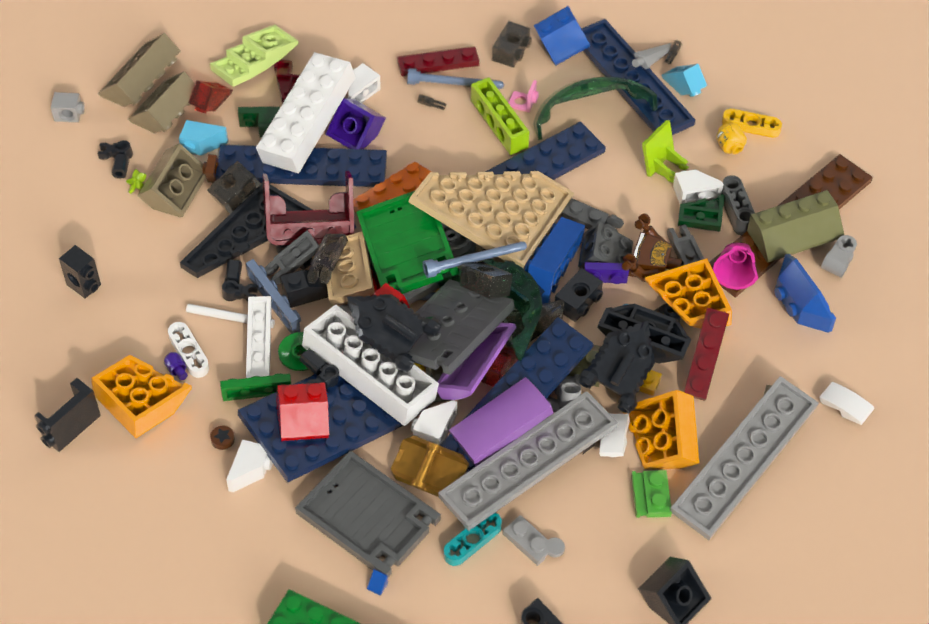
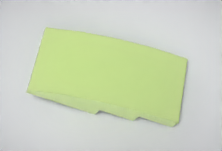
[210,25,298,87]

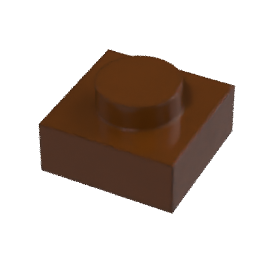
[203,154,219,183]

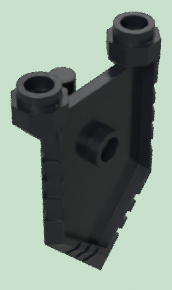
[347,294,442,373]
[578,321,655,414]

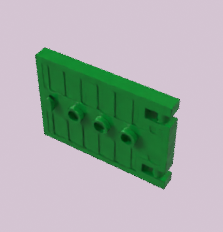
[356,191,459,294]

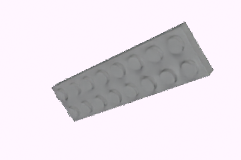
[670,376,819,540]
[438,391,618,531]

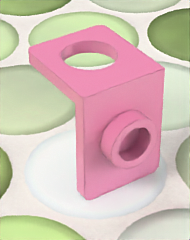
[509,80,539,113]

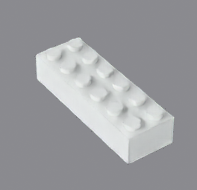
[256,52,356,174]
[302,305,439,426]

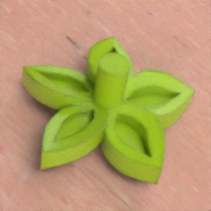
[126,169,146,194]

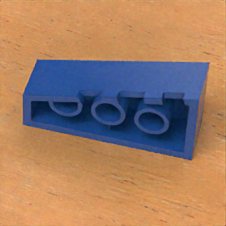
[525,217,585,307]

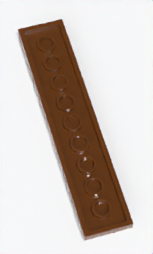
[709,154,873,298]

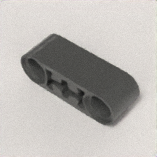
[721,175,755,236]

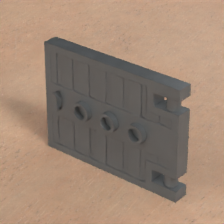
[408,279,515,375]
[295,450,441,578]

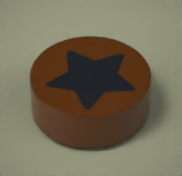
[210,425,235,450]

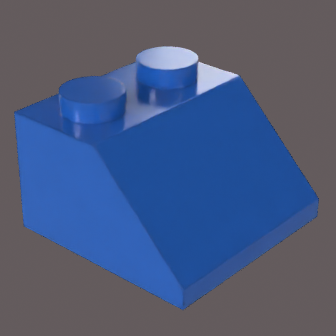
[534,6,590,65]

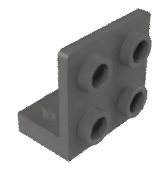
[578,222,633,269]

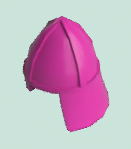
[713,242,758,290]

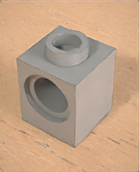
[51,92,85,123]

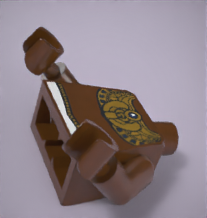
[622,213,682,282]

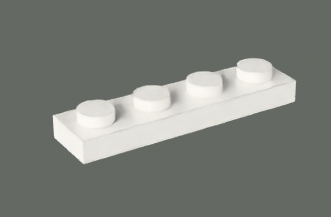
[246,296,272,378]

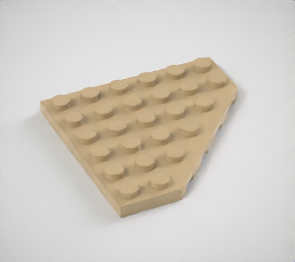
[408,171,574,270]

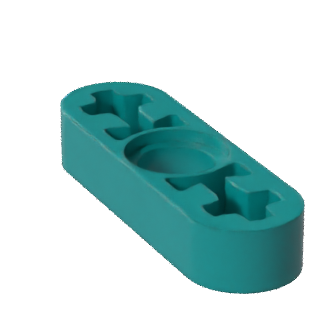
[444,512,502,566]

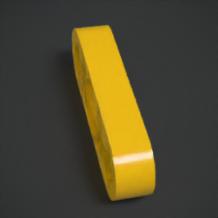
[722,109,782,137]

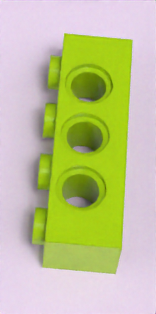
[471,77,529,155]

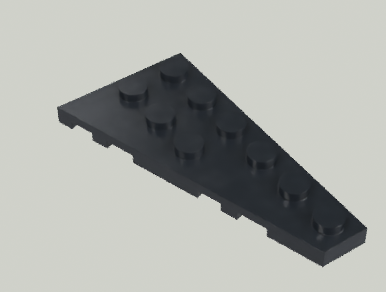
[180,183,312,278]

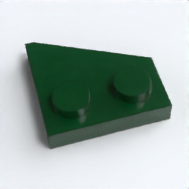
[677,195,724,232]

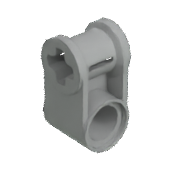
[821,235,857,278]
[555,374,582,409]

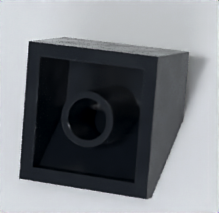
[638,557,712,624]

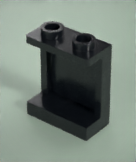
[34,378,101,452]

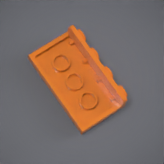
[354,162,431,212]

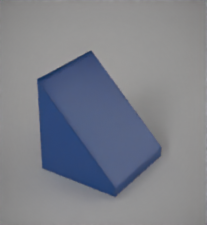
[367,569,388,596]

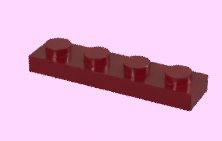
[397,46,479,77]
[684,307,729,401]

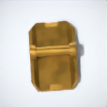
[391,435,469,497]

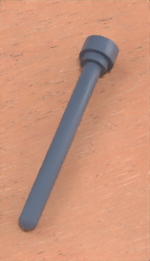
[407,68,504,89]
[422,241,527,278]

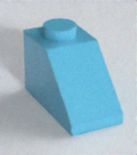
[662,64,707,97]
[179,120,228,156]

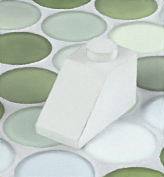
[348,63,381,103]
[673,169,724,204]
[411,400,457,445]
[226,440,273,492]

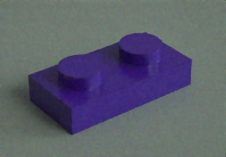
[584,262,629,284]

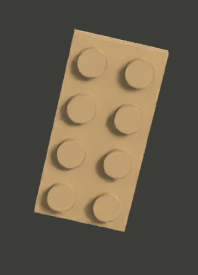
[321,231,375,306]

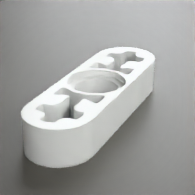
[168,322,209,378]

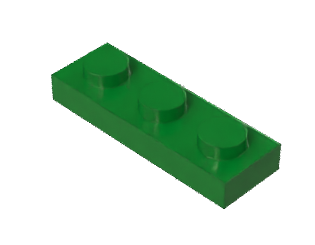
[220,373,292,401]

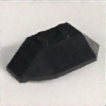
[597,304,691,364]

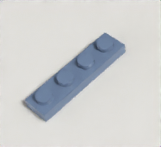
[246,259,301,334]

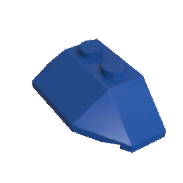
[774,254,836,333]

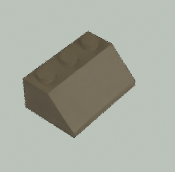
[128,72,200,133]
[137,143,206,218]

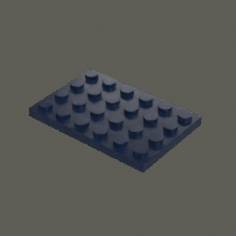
[238,374,404,483]

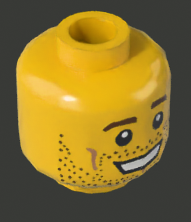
[716,123,747,154]

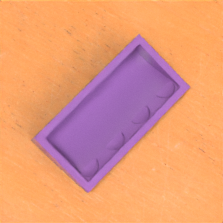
[437,323,516,400]
[449,377,553,467]

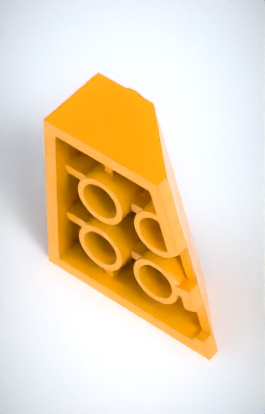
[644,258,732,329]
[92,355,192,438]
[623,390,699,470]

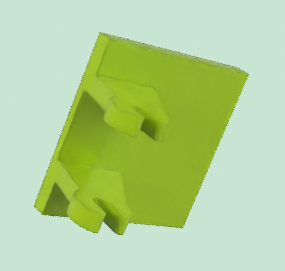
[642,120,689,183]

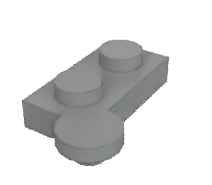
[503,515,565,566]

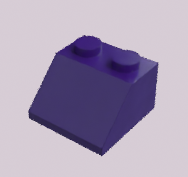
[326,98,386,149]

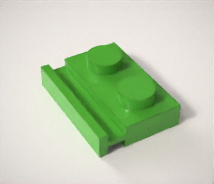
[631,470,672,518]

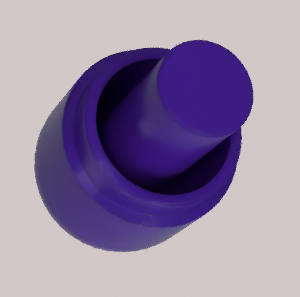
[164,352,188,380]

